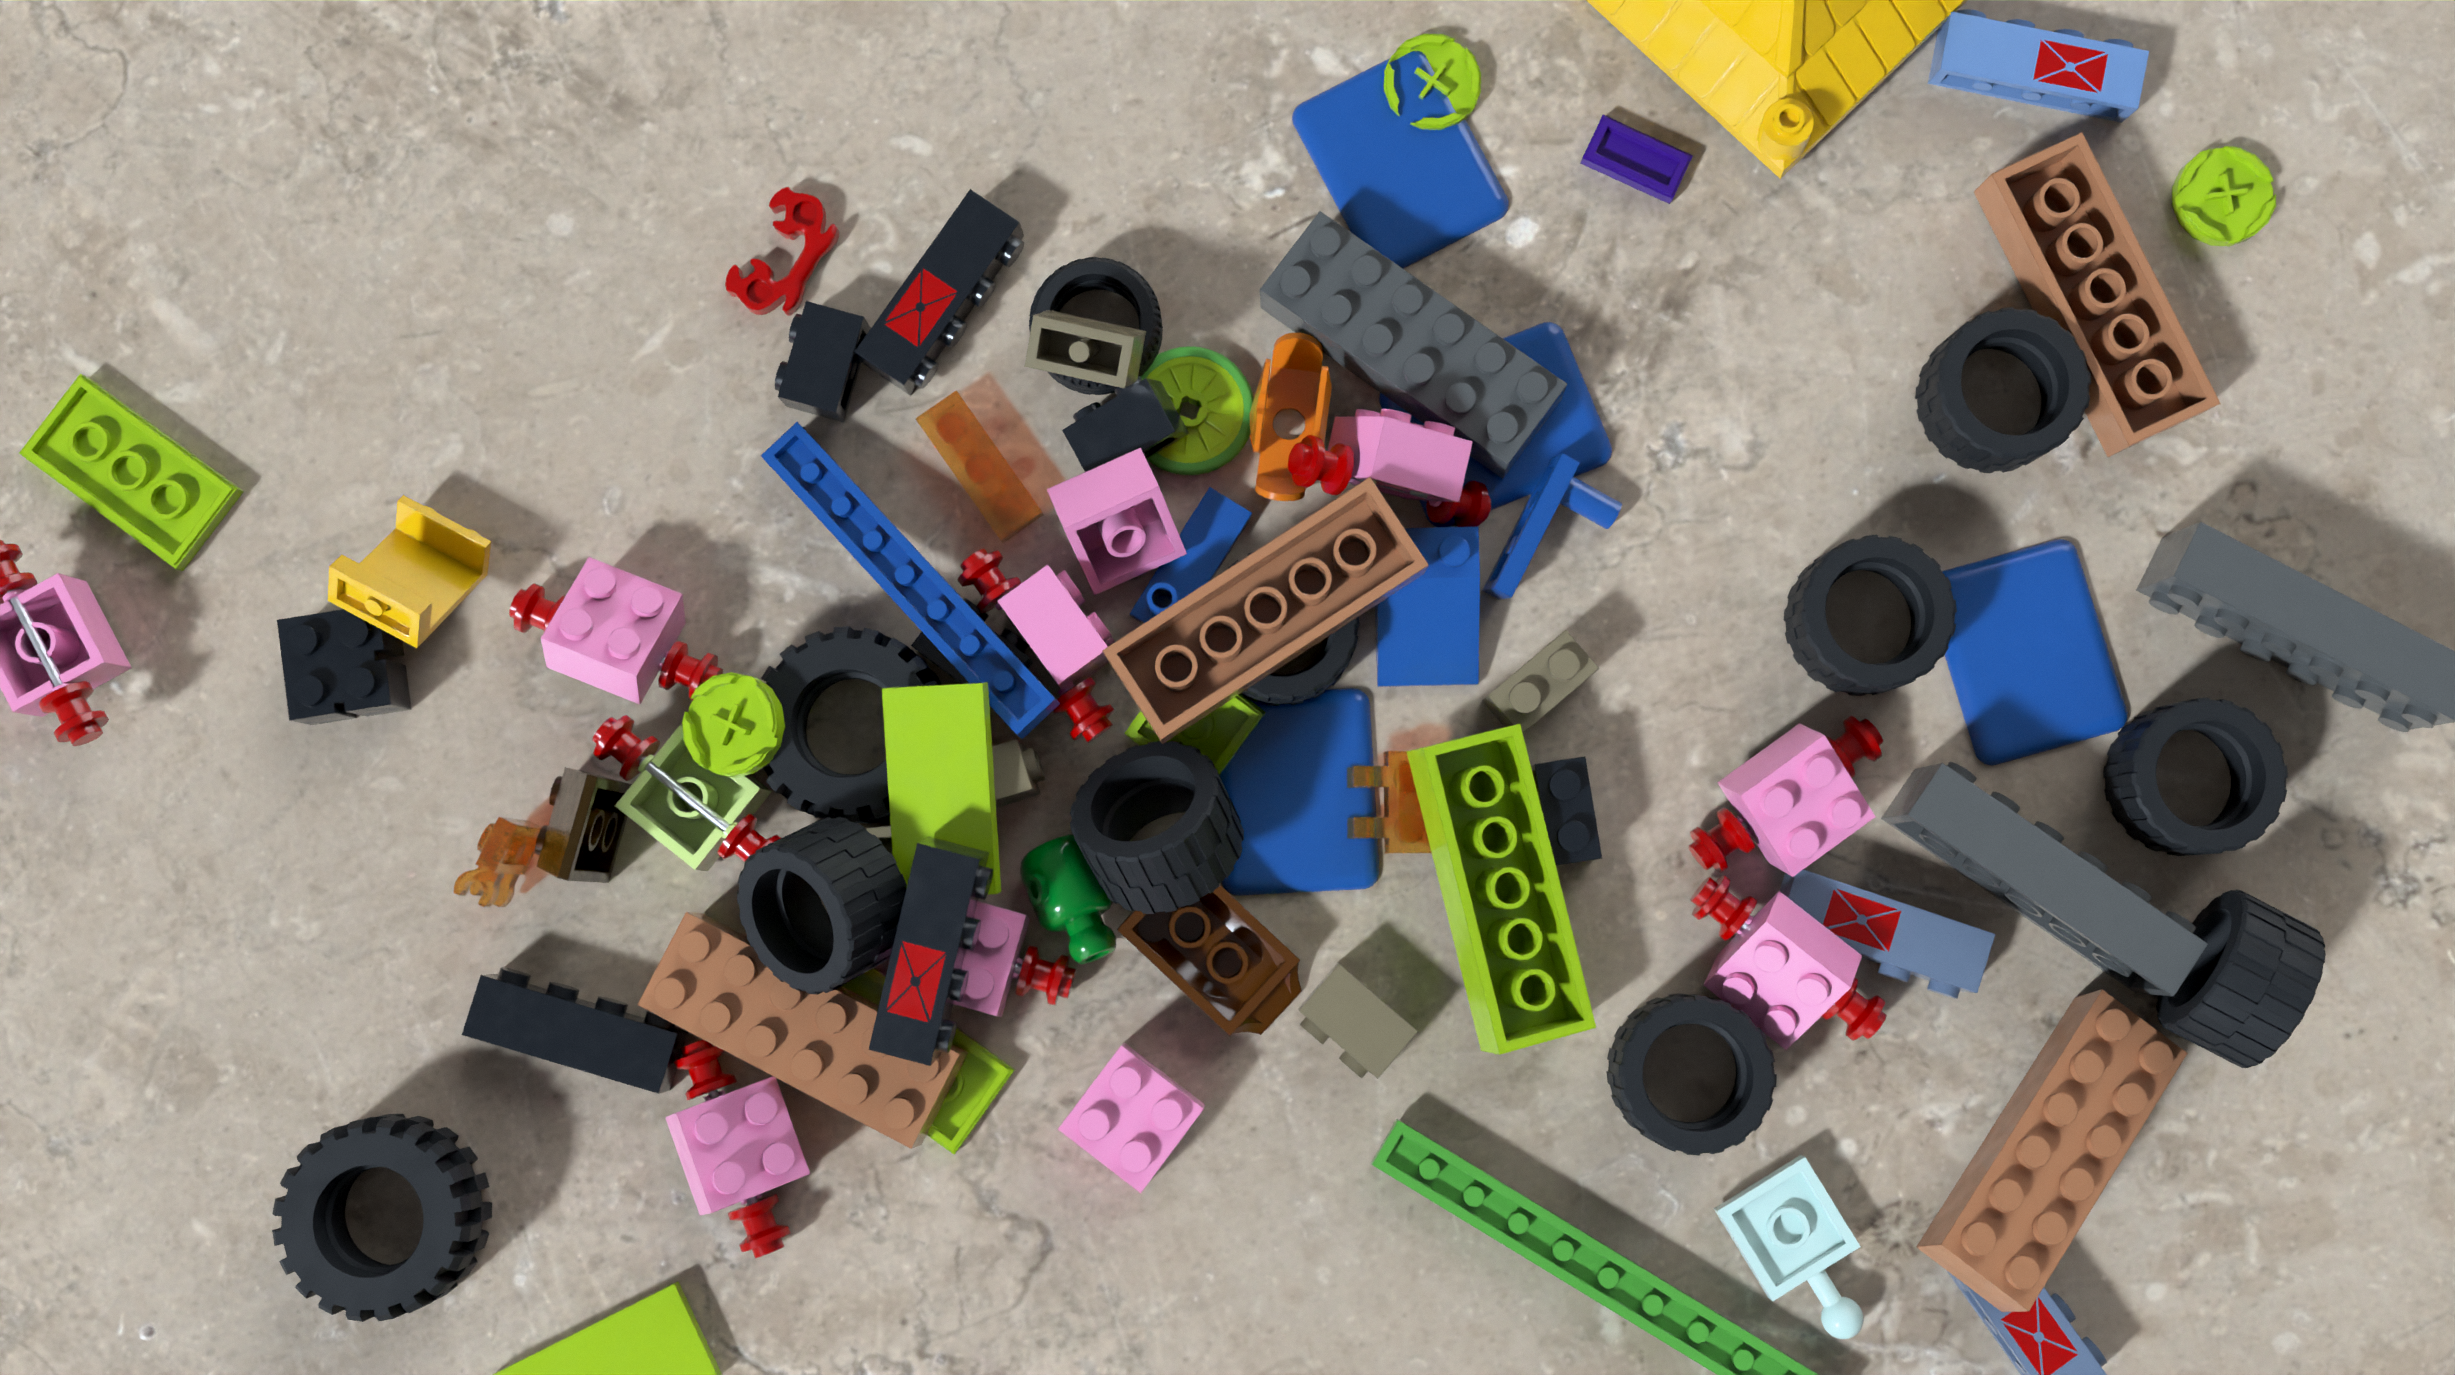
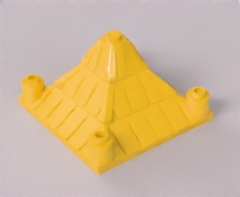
[1586,0,1968,179]

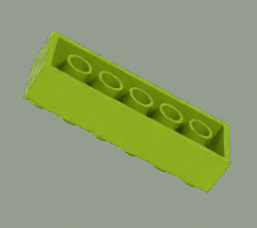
[1406,724,1596,1055]

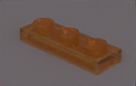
[915,390,1044,543]

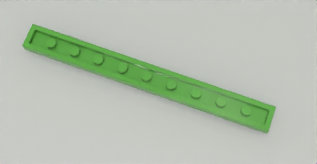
[1371,1119,1819,1375]

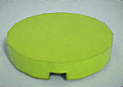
[1384,34,1481,130]
[2172,146,2276,247]
[682,672,785,777]

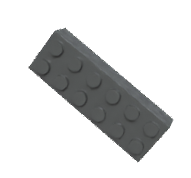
[1260,211,1567,479]
[2136,522,2455,732]
[1881,762,2208,996]

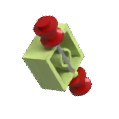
[592,715,781,871]

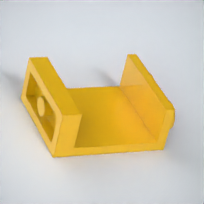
[328,495,491,648]

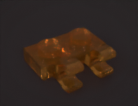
[1346,751,1432,854]
[454,817,542,907]

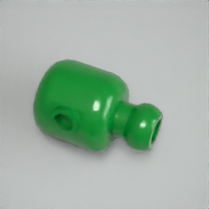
[1020,834,1116,964]

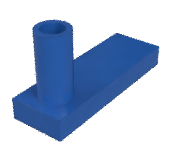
[1482,453,1622,600]
[1129,487,1252,624]

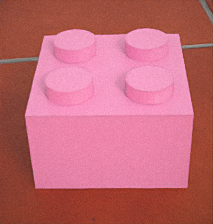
[1047,448,1187,595]
[1058,1042,1205,1193]

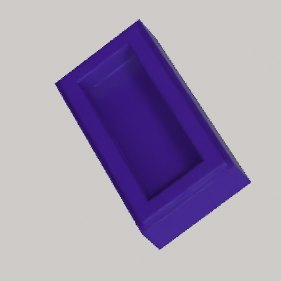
[1580,115,1693,204]

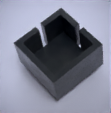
[277,609,411,725]

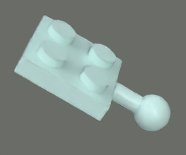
[1714,1155,1864,1339]

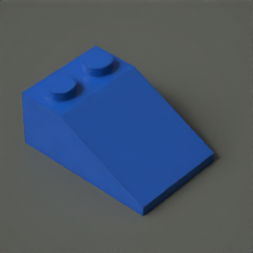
[1375,526,1480,687]

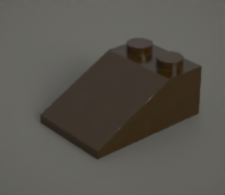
[535,767,632,883]

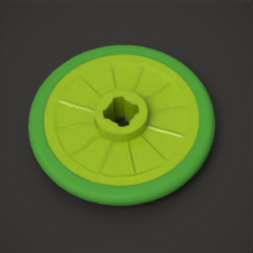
[1141,346,1254,475]

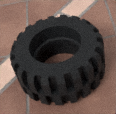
[761,626,942,824]
[272,1114,492,1322]

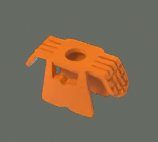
[1250,333,1332,501]

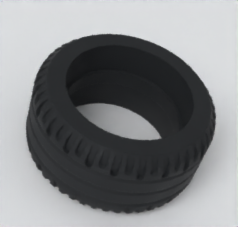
[1029,257,1163,395]

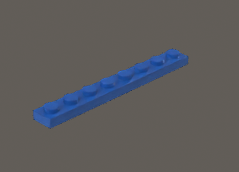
[761,422,1060,739]

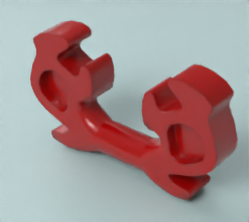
[725,187,840,316]

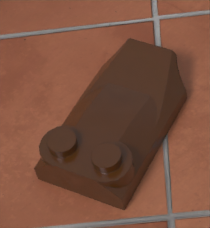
[1117,884,1302,1036]

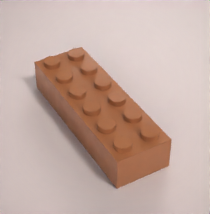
[1974,132,2221,457]
[1102,477,1429,744]
[637,912,969,1149]
[1916,989,2187,1312]

